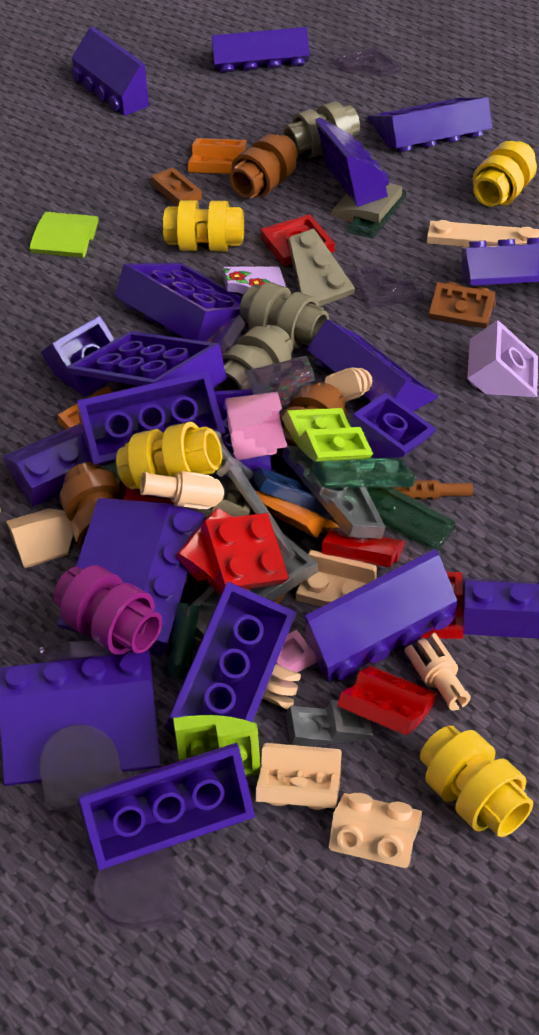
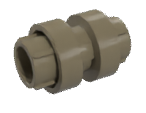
[283,101,360,159]
[240,282,329,349]
[215,325,293,391]

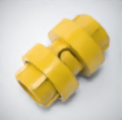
[473,141,537,207]
[163,200,244,252]
[116,422,222,490]
[420,726,533,837]

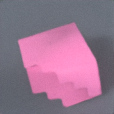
[225,392,287,460]

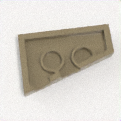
[288,229,355,306]

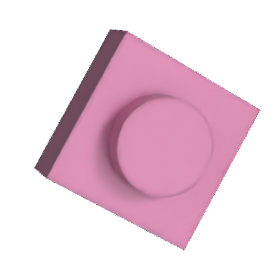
[276,630,316,672]

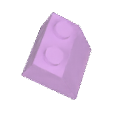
[467,320,538,397]

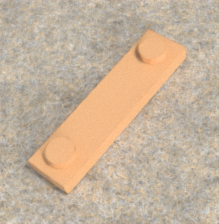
[427,220,539,247]

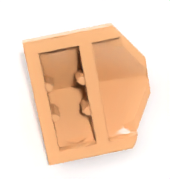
[6,508,74,568]

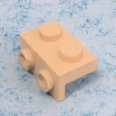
[256,743,342,810]
[329,793,422,868]

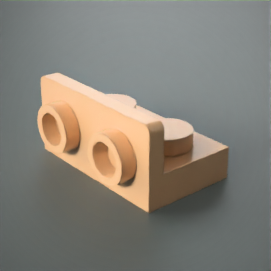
[296,550,377,607]

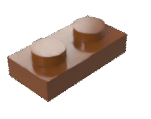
[151,167,202,207]

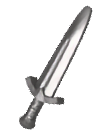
[214,431,295,559]

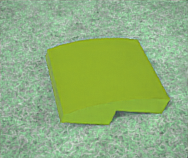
[29,212,99,258]
[282,408,373,462]
[173,715,261,777]

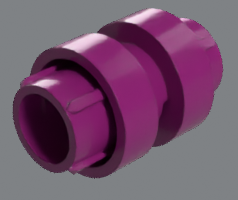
[54,565,162,655]

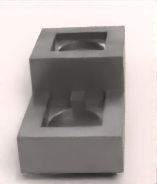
[286,700,373,747]

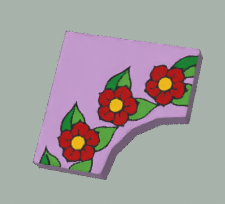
[223,267,286,294]

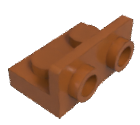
[429,282,496,328]

